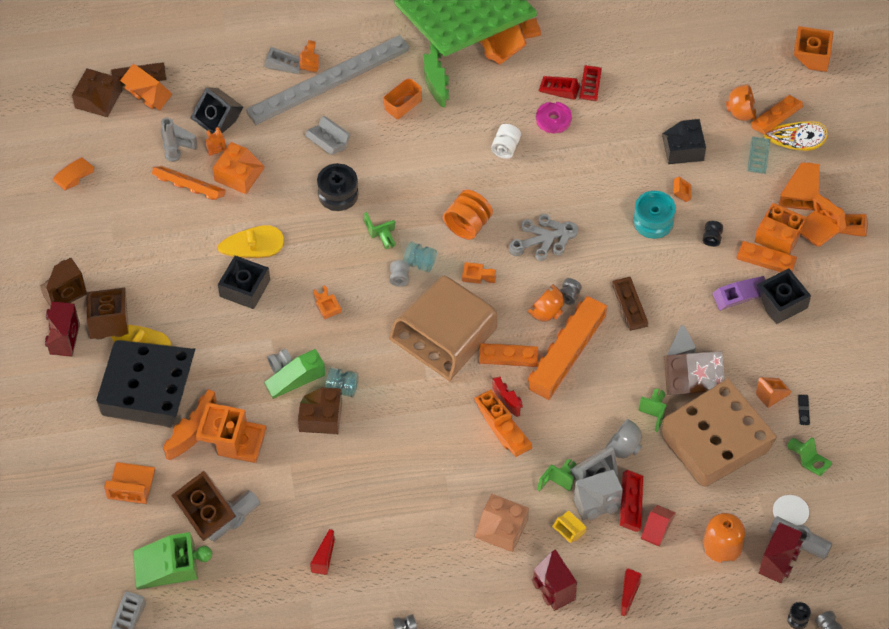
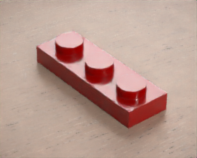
[620,470,644,532]

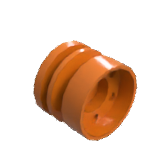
[443,189,493,240]

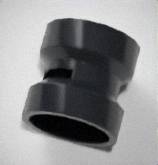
[702,221,724,247]
[787,602,811,629]

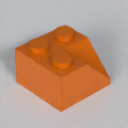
[794,26,834,72]
[120,63,172,111]
[213,142,264,194]

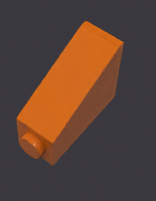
[779,162,820,211]

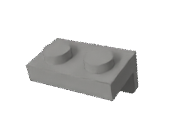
[306,116,350,155]

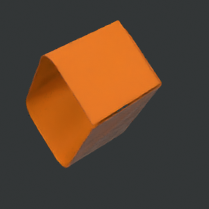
[383,79,422,120]

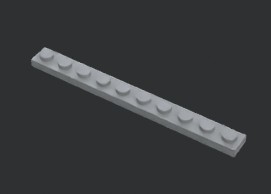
[246,35,409,125]

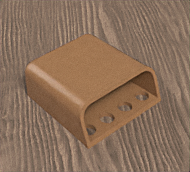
[389,276,498,382]
[662,378,777,487]

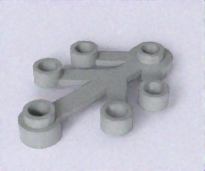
[509,214,578,261]

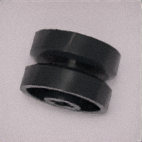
[317,163,359,211]

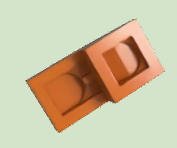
[53,157,94,190]

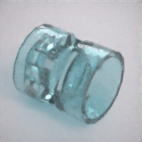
[403,241,437,273]
[325,367,359,398]

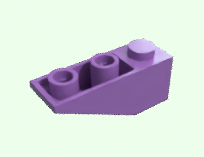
[713,276,765,311]

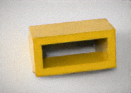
[552,510,586,543]

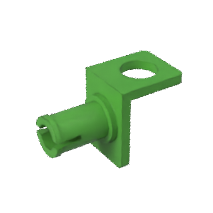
[363,212,396,249]
[639,389,667,432]
[788,437,832,476]
[537,459,577,492]

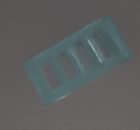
[747,136,770,174]

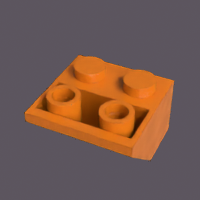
[755,203,807,255]

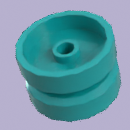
[633,190,676,239]

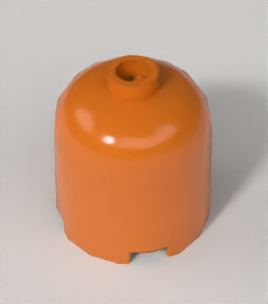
[703,513,745,563]

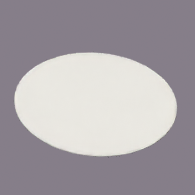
[773,495,809,526]

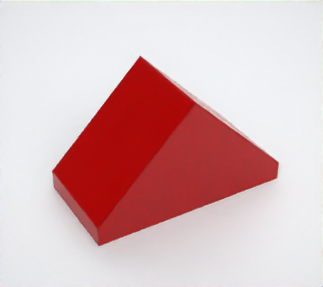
[641,505,676,547]

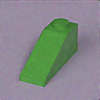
[264,349,325,399]

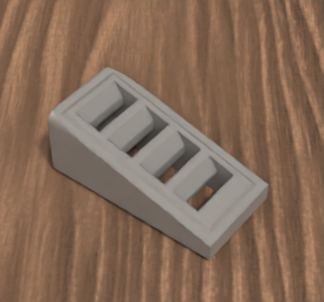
[264,47,301,74]
[161,123,198,150]
[111,591,146,629]

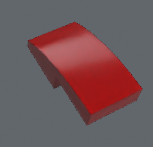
[493,376,523,417]

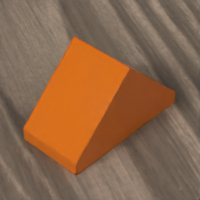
[756,377,792,408]

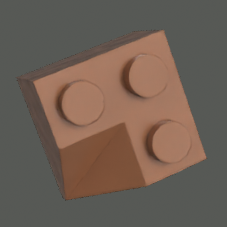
[475,493,529,552]

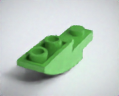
[423,42,449,107]

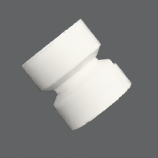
[491,124,521,159]

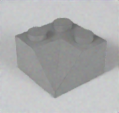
[574,469,623,521]

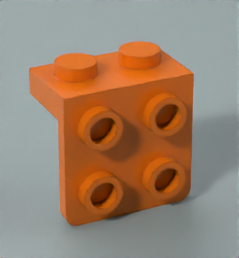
[479,24,526,65]
[800,194,846,247]

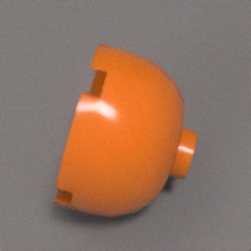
[726,84,756,121]
[527,284,564,322]

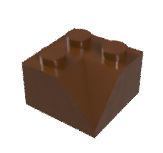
[72,68,122,118]
[40,258,87,307]
[298,387,342,434]

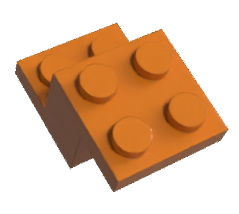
[196,402,267,463]

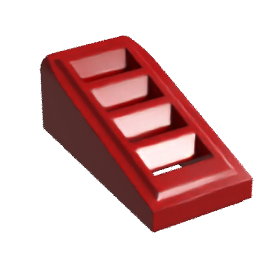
[579,65,602,101]
[539,76,580,100]
[310,529,335,575]
[621,568,642,617]

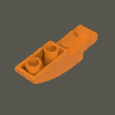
[163,389,217,460]
[474,390,533,457]

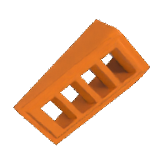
[839,214,868,236]

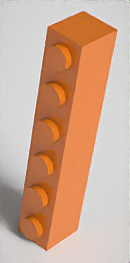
[528,296,607,400]

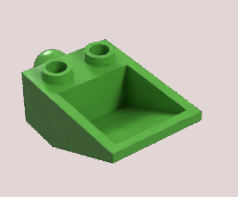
[133,532,212,590]

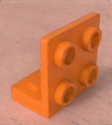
[104,462,155,504]

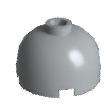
[605,418,642,459]

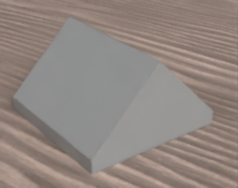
[570,447,618,481]

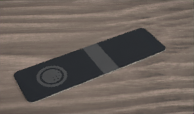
[798,394,810,425]

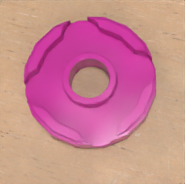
[536,102,572,134]

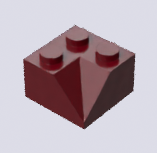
[45,302,80,357]
[759,522,803,584]
[532,549,577,611]

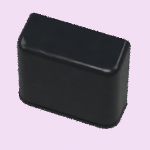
[96,340,196,428]

